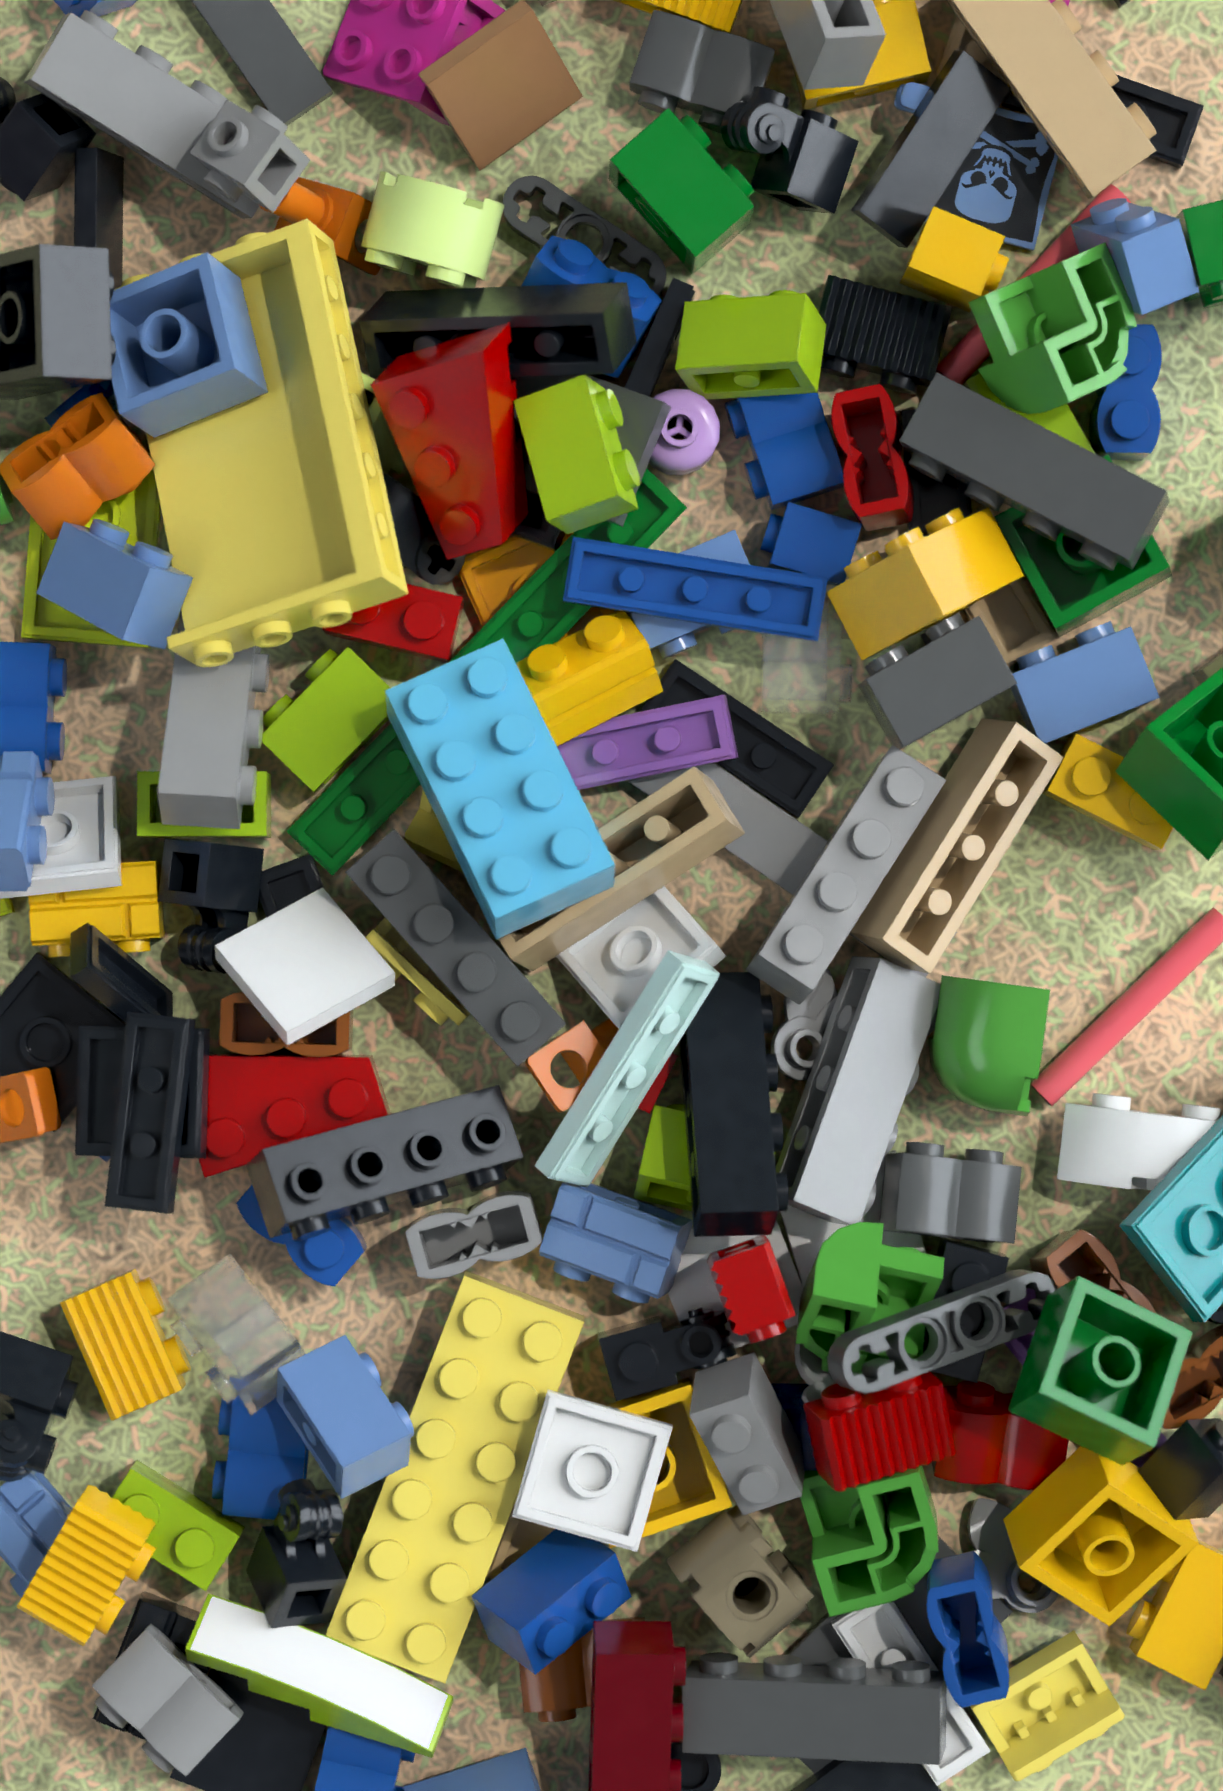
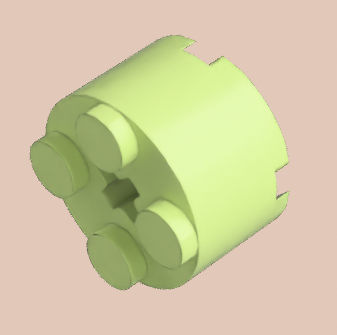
[361,171,504,288]

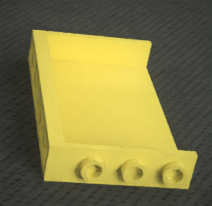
[114,219,408,667]

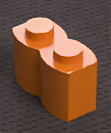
[0,392,155,540]

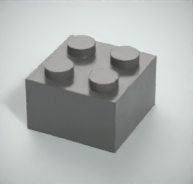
[858,613,1017,749]

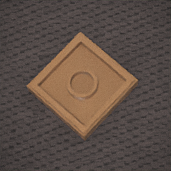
[418,0,583,170]

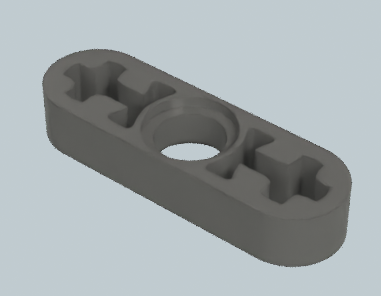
[503,176,666,297]

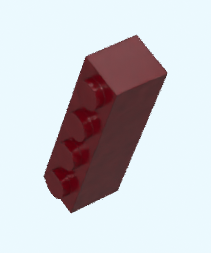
[588,1621,686,1791]

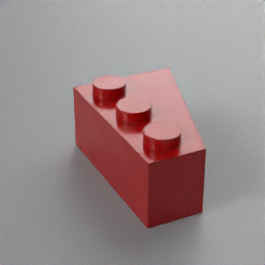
[371,322,529,560]
[198,1054,391,1178]

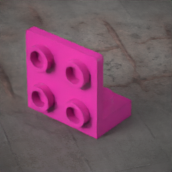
[323,0,505,126]

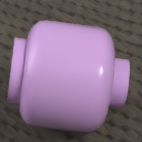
[649,389,720,475]

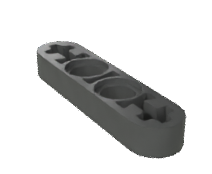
[827,1269,1058,1393]

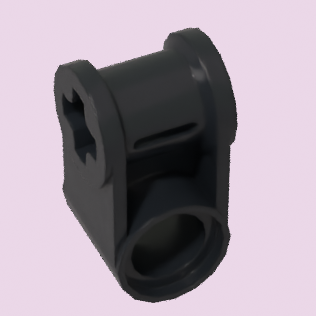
[383,473,465,585]

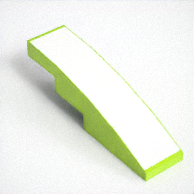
[185,1593,453,1758]

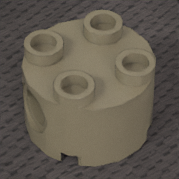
[666,1504,814,1658]

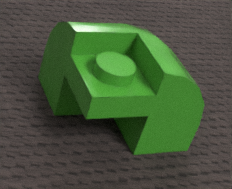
[968,242,1137,414]
[928,975,1050,1116]
[796,1222,945,1374]
[800,1465,939,1617]

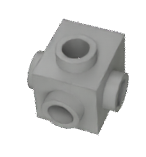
[190,100,310,213]

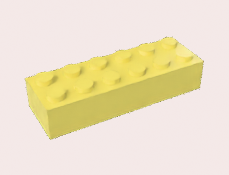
[326,1271,584,1684]

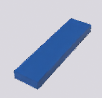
[563,537,828,642]

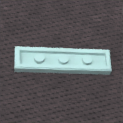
[535,950,720,1187]

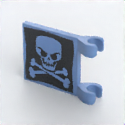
[894,82,1058,251]

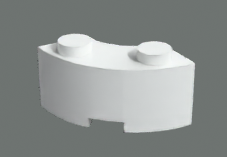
[1057,1093,1221,1190]

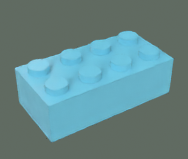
[385,639,615,940]

